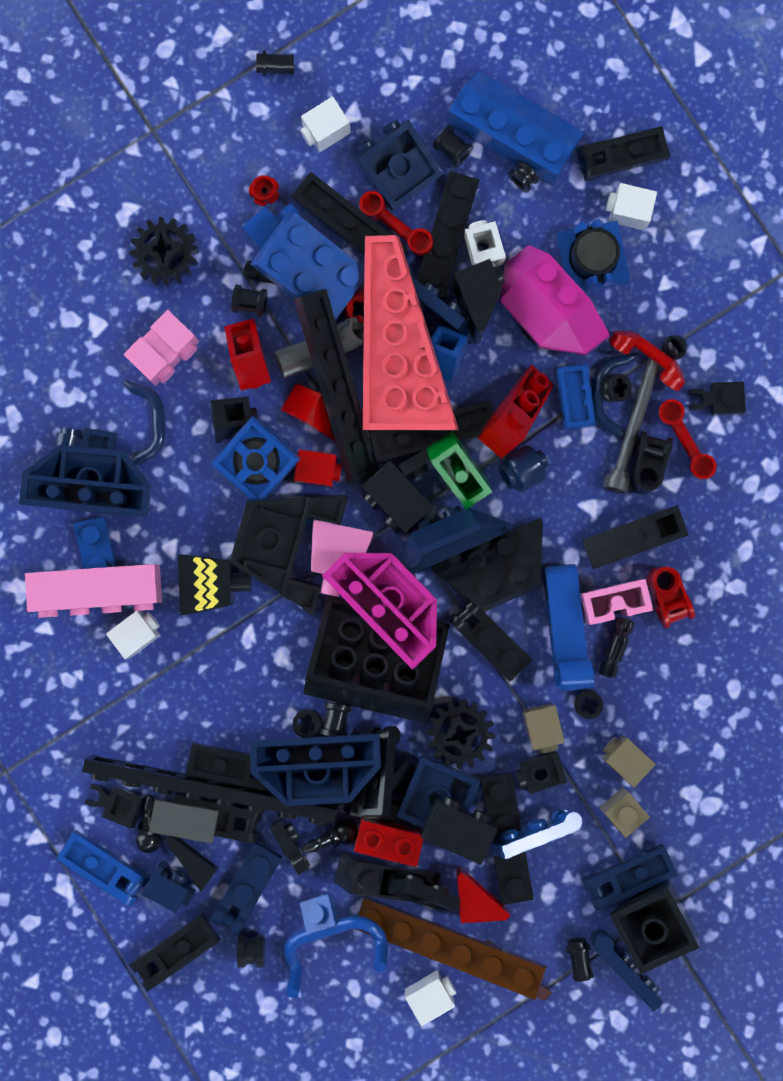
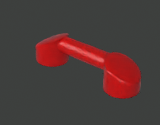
[359,191,434,256]
[608,330,685,391]
[658,399,717,479]

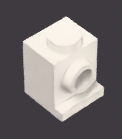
[464,220,506,267]

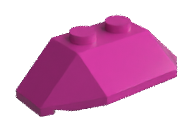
[500,245,610,356]
[322,553,437,670]

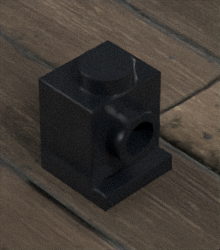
[211,396,258,443]
[515,751,567,794]

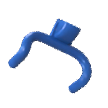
[283,894,388,998]

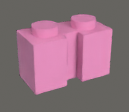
[123,310,199,386]
[580,579,653,625]

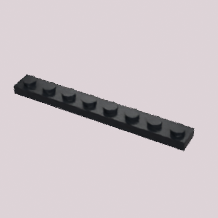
[82,755,338,826]

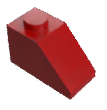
[224,318,271,391]

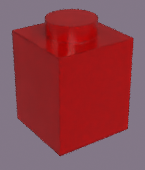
[294,449,342,489]

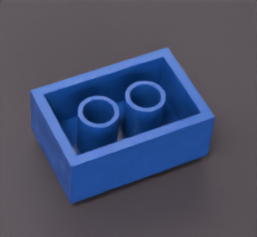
[250,212,365,320]

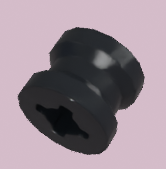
[237,934,266,968]

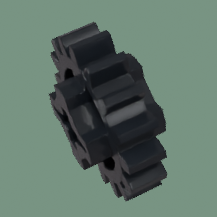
[129,217,199,287]
[426,699,495,769]

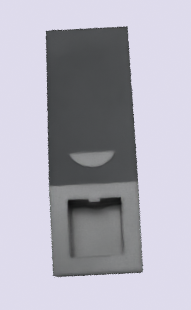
[582,505,689,569]
[334,851,440,902]

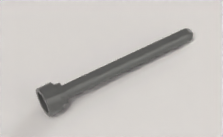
[603,348,661,494]

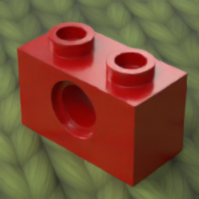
[354,817,423,867]

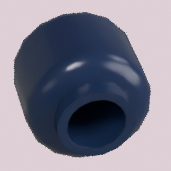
[499,445,548,492]

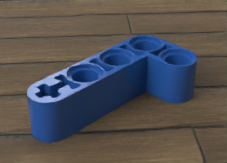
[543,564,594,692]

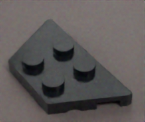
[430,518,543,613]

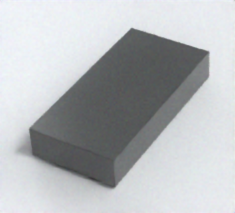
[149,799,219,843]

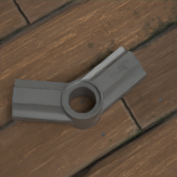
[274,318,364,379]

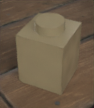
[521,703,565,754]
[601,735,656,788]
[599,787,650,838]

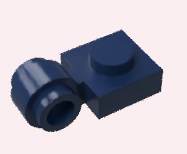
[55,427,118,450]

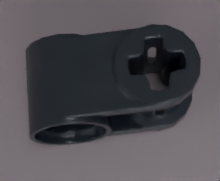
[630,431,673,494]

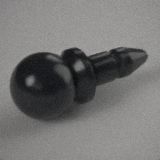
[136,795,161,853]
[301,819,358,853]

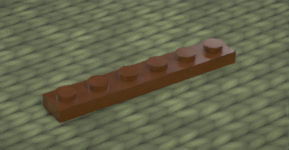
[356,897,547,1000]

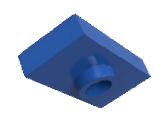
[555,363,596,431]

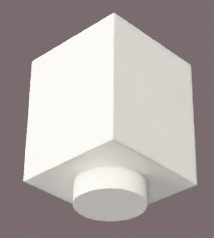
[300,96,351,153]
[606,183,657,230]
[106,611,161,659]
[405,970,457,1027]

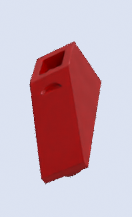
[478,364,555,459]

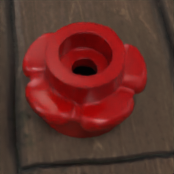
[249,175,279,206]

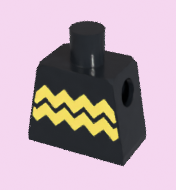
[178,554,252,615]

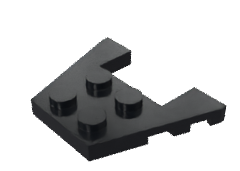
[230,495,348,615]

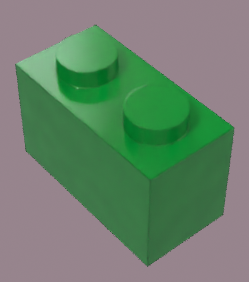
[426,431,493,510]

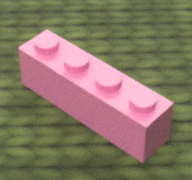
[25,564,162,618]

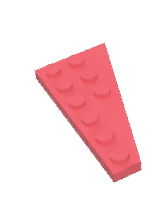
[363,235,459,430]

